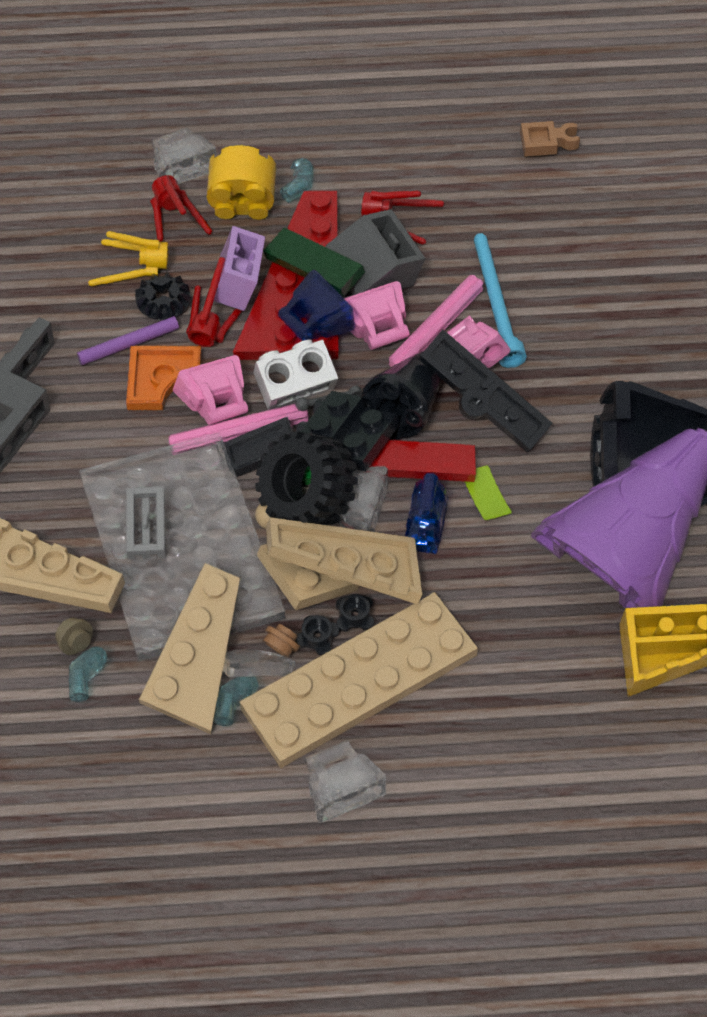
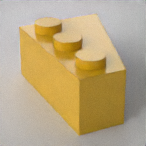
[619,604,707,697]

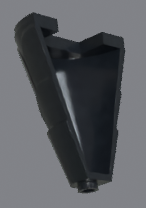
[590,381,707,506]

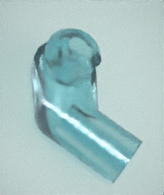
[280,158,314,203]
[69,647,108,702]
[214,673,259,726]

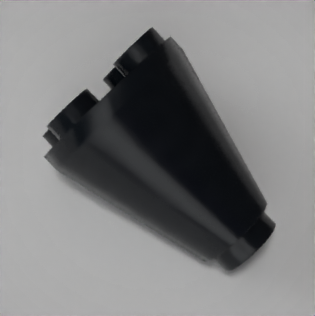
[362,351,442,440]

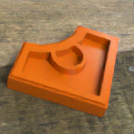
[126,346,202,410]

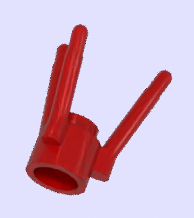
[150,175,212,242]
[361,190,444,245]
[186,257,243,347]

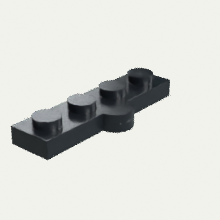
[418,330,553,452]

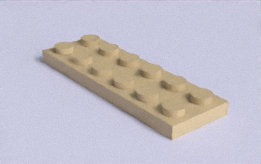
[239,592,478,768]

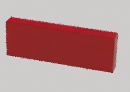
[365,440,476,482]

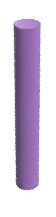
[77,316,179,365]

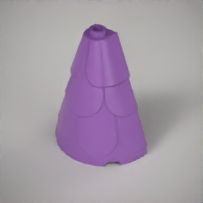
[531,428,707,608]

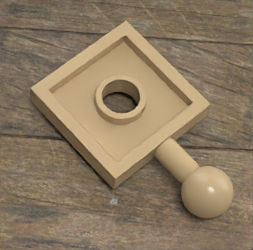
[255,504,359,610]

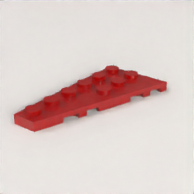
[233,191,338,360]

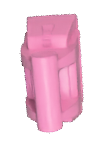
[339,281,410,350]
[447,315,511,368]
[173,355,248,425]

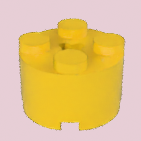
[207,145,276,220]

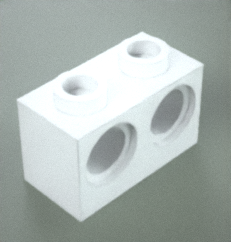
[253,340,338,410]

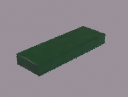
[263,227,365,297]

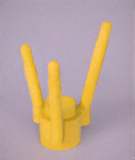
[88,231,168,286]

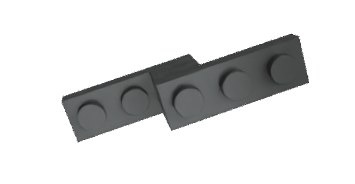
[0,317,55,473]

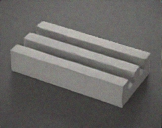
[126,486,166,559]

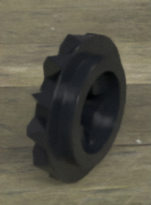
[135,271,191,320]

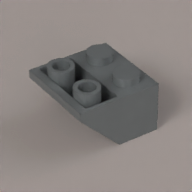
[325,209,426,295]

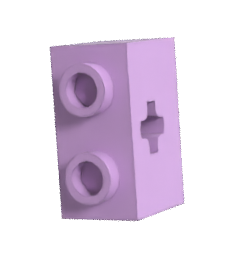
[214,226,265,311]

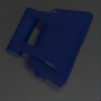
[278,270,355,341]
[405,473,448,554]

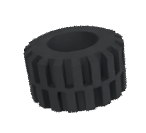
[255,431,358,525]

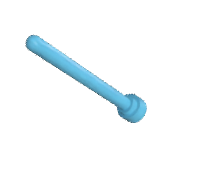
[474,233,527,368]

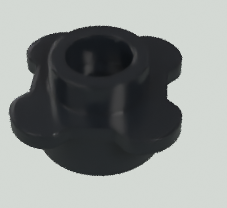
[335,594,374,632]
[295,615,339,656]

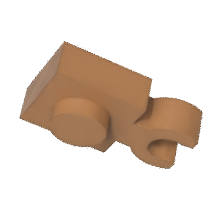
[520,121,580,157]

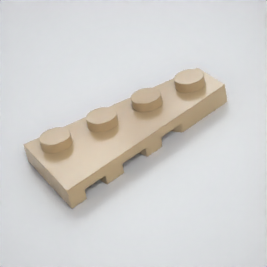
[266,517,422,604]
[0,518,125,613]
[139,563,240,734]

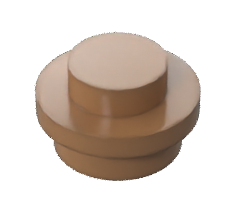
[263,624,300,658]

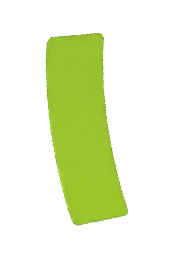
[465,465,512,520]

